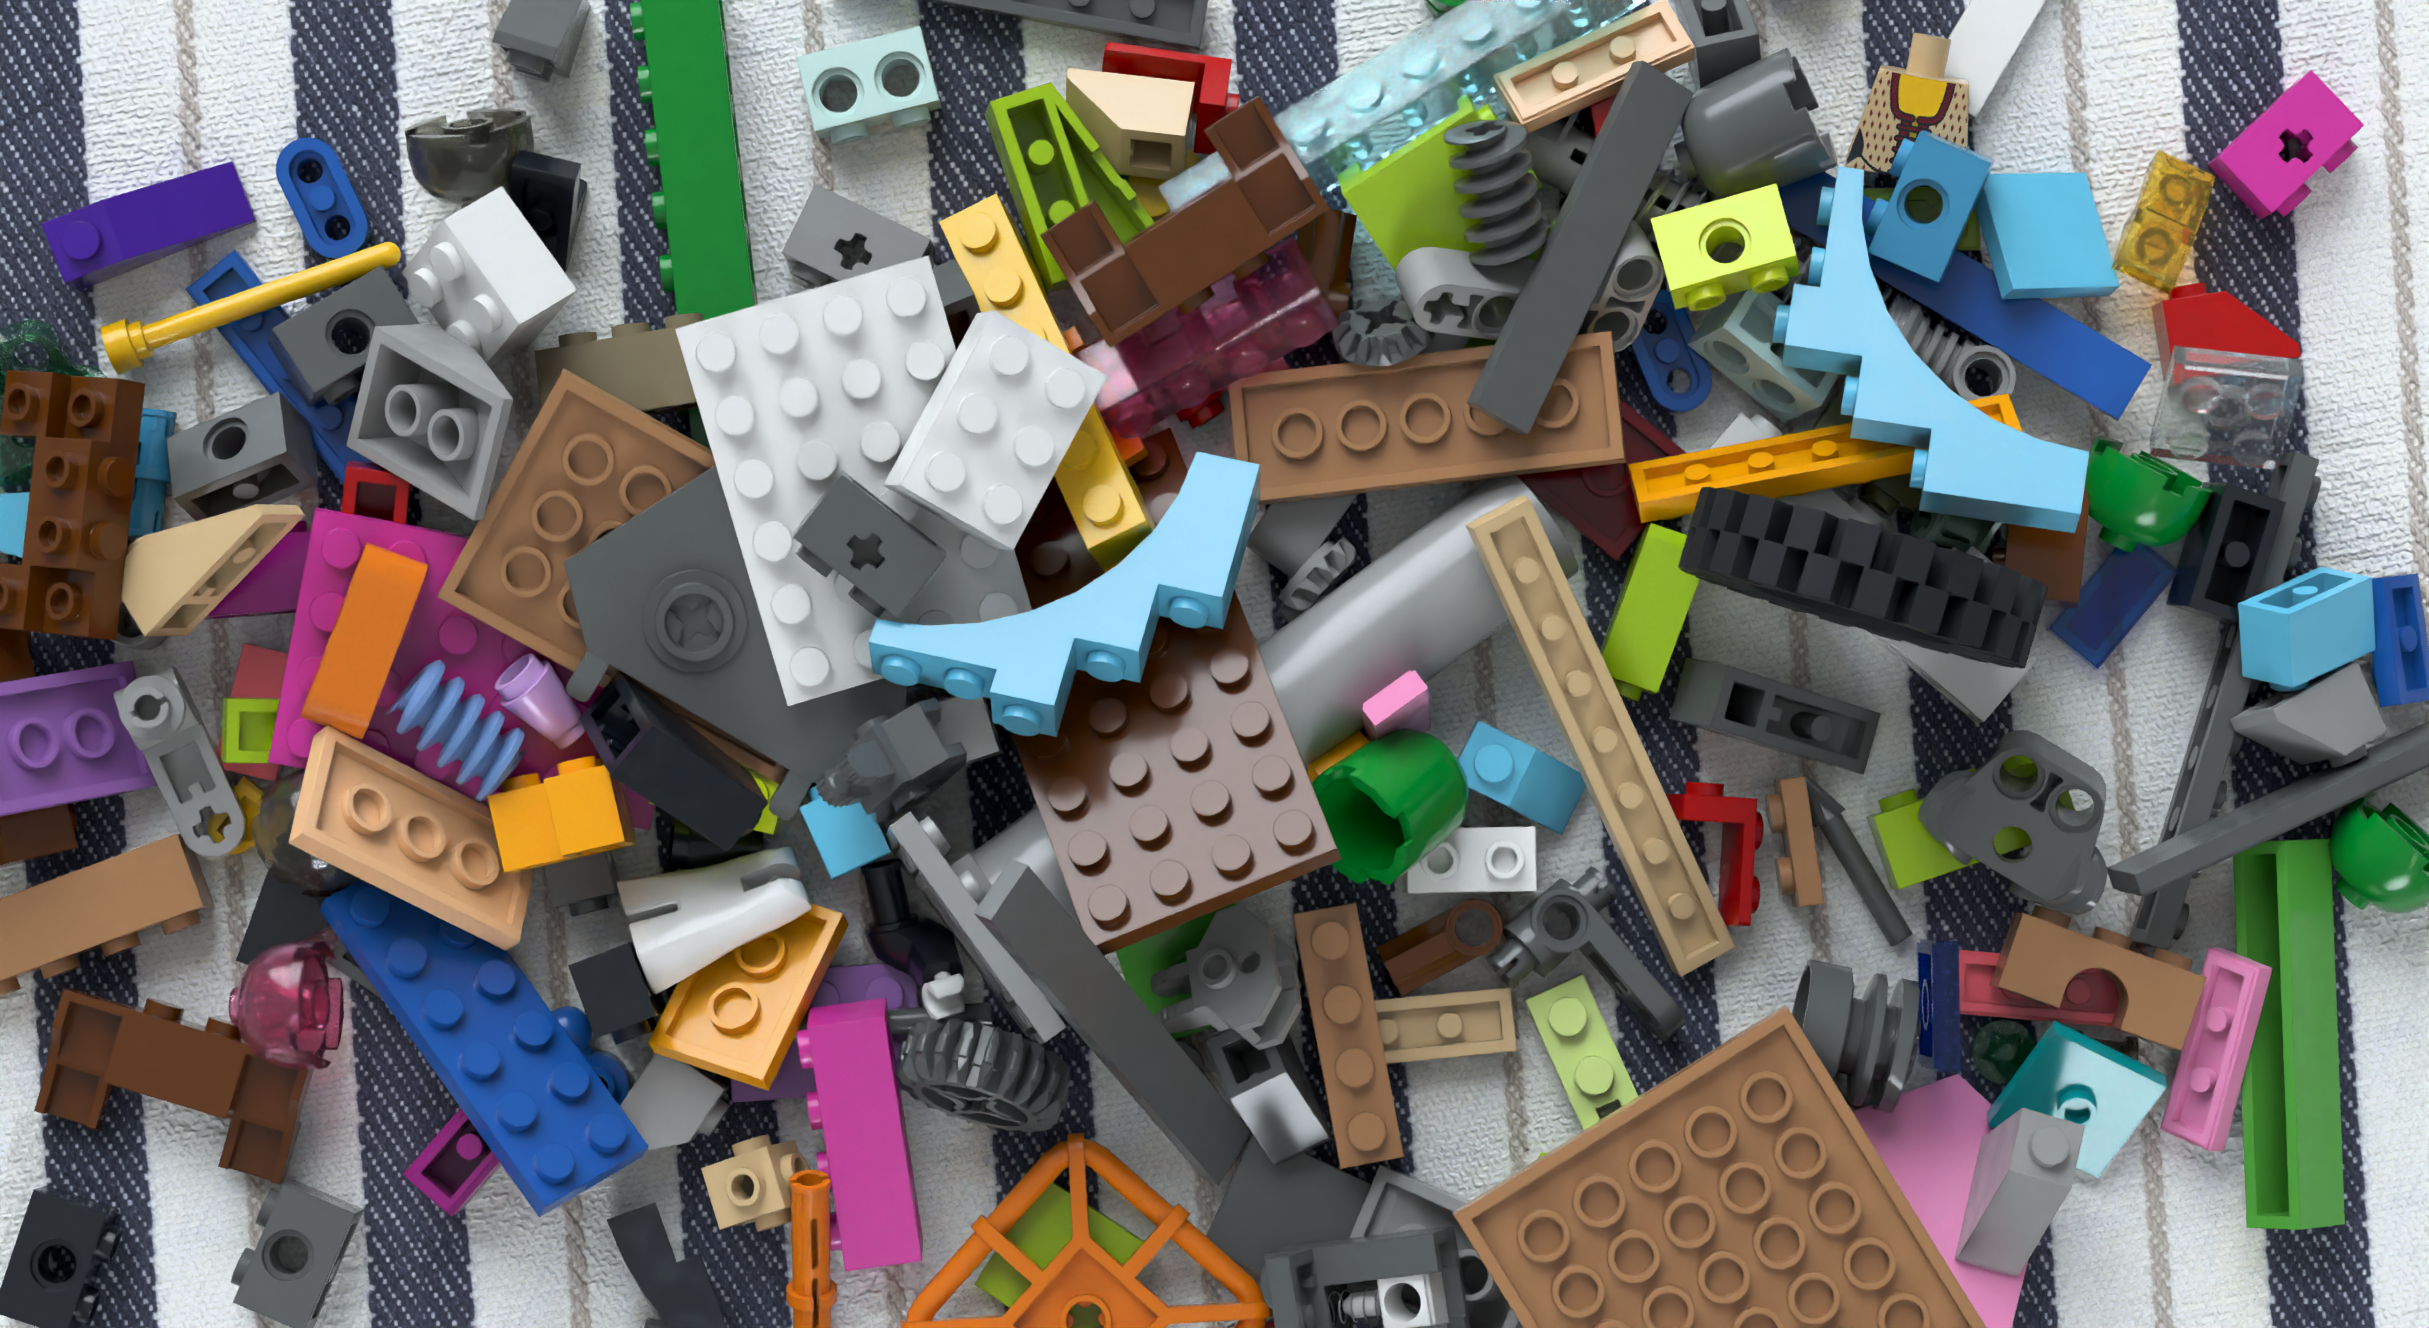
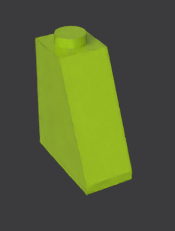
[1600,523,1700,702]

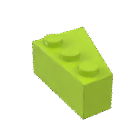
[984,82,1154,294]

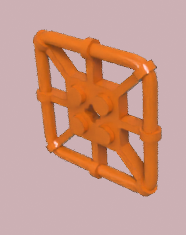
[900,1132,1272,1328]

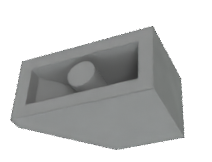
[2230,661,2387,768]
[620,1053,731,1151]

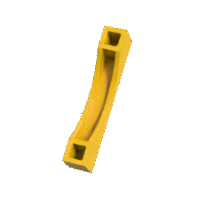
[939,194,1156,572]

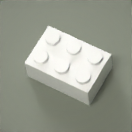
[883,310,1107,550]

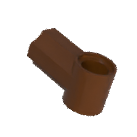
[1279,209,1357,338]
[1377,898,1503,996]

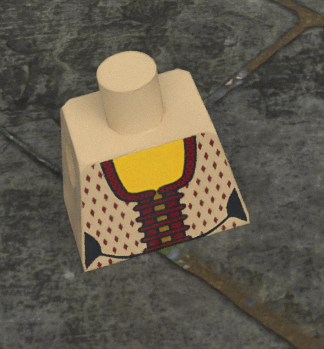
[1844,33,1969,176]

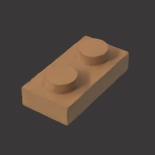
[1765,776,1825,907]

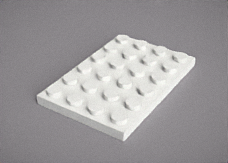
[675,255,1032,706]

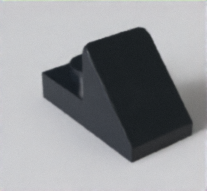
[509,149,587,273]

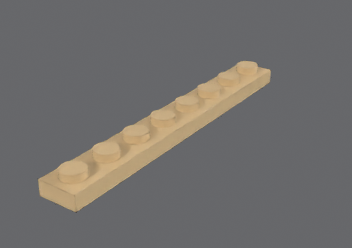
[1465,495,1735,977]

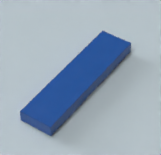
[185,249,374,485]

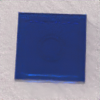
[1917,939,1961,1072]

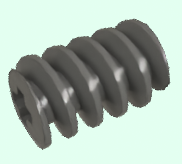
[1444,120,1548,266]

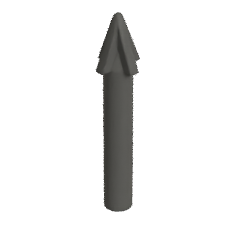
[1804,775,1913,946]

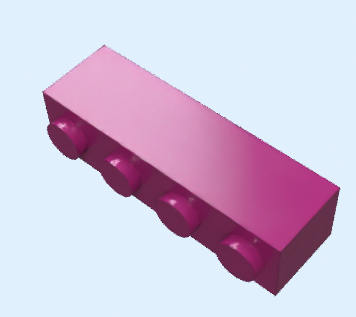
[797,998,923,1271]

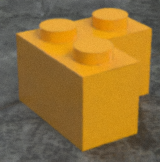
[487,756,637,873]

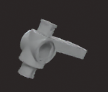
[114,666,247,857]

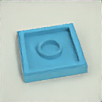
[1975,172,2120,299]

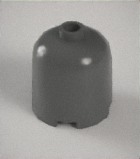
[1674,48,1838,199]

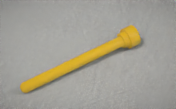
[101,242,401,375]

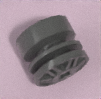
[1792,959,1921,1113]

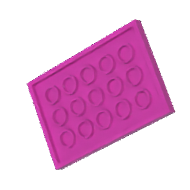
[268,507,655,830]

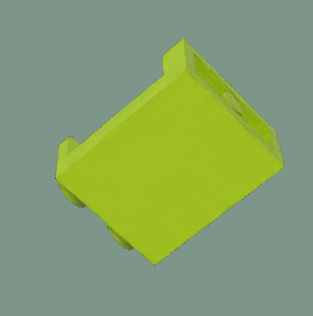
[1337,93,1542,272]

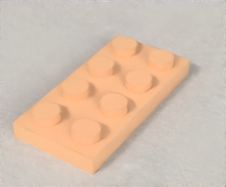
[288,725,535,951]

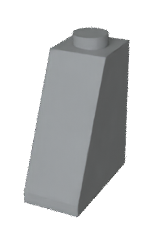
[1955,1108,2085,1277]

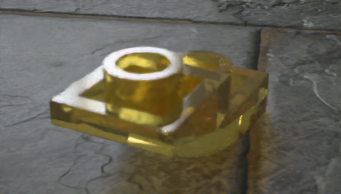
[2111,150,2216,294]

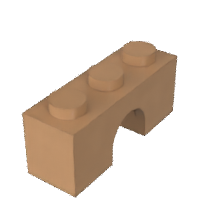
[1989,905,2207,1051]

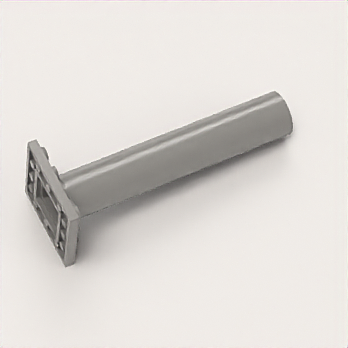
[885,475,1578,1045]

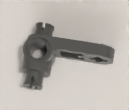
[1486,866,1686,1041]

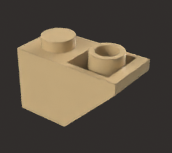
[1066,68,1195,182]

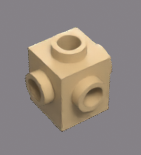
[701,1134,810,1232]

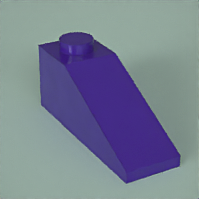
[41,161,257,290]

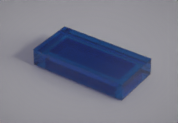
[2046,543,2178,670]

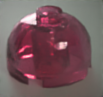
[228,941,344,1070]

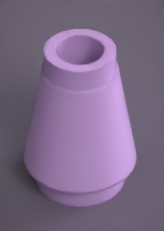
[494,653,585,749]

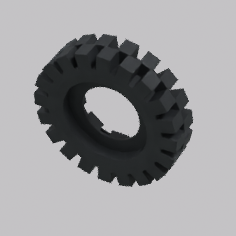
[1678,487,2048,669]

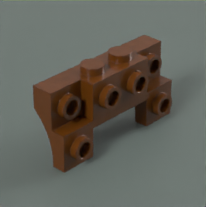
[1040,95,1330,349]
[0,370,145,640]
[34,988,316,1185]

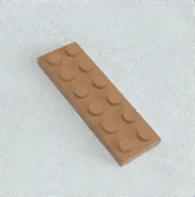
[1228,331,1626,505]

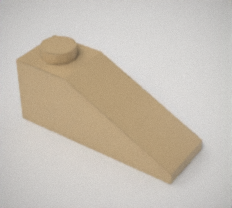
[121,504,305,637]

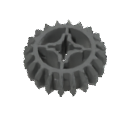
[896,1017,1071,1133]

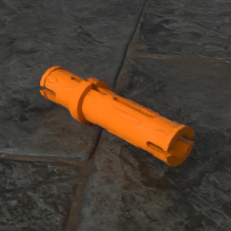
[786,1170,837,1328]

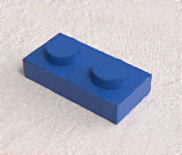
[2371,573,2429,707]

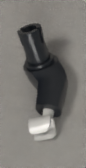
[861,859,965,1020]

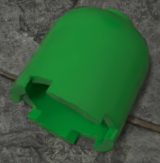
[1312,728,1469,885]

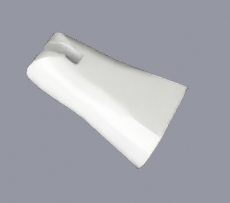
[617,847,812,994]

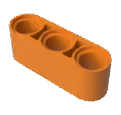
[300,542,428,740]

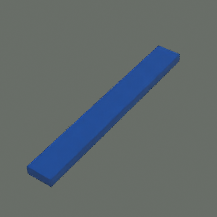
[1677,158,2152,421]

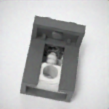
[1261,1225,1470,1328]

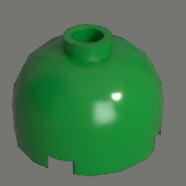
[2085,436,2213,553]
[2328,792,2429,913]

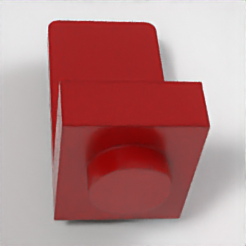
[1102,42,1240,156]
[1666,782,1764,927]

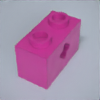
[2208,70,2364,220]

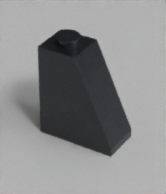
[579,670,768,852]

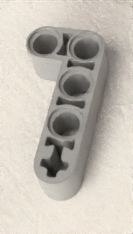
[1395,220,1665,353]

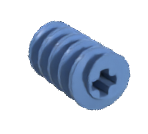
[383,660,526,802]

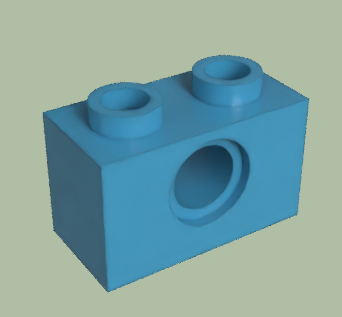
[1864,130,1995,283]

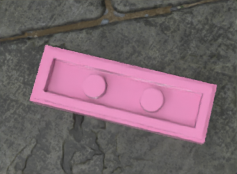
[1362,670,1431,742]
[2160,947,2273,1151]

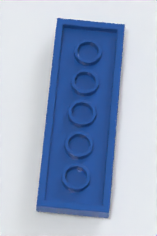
[319,879,649,1217]

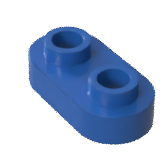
[276,137,371,260]
[1629,289,1712,413]

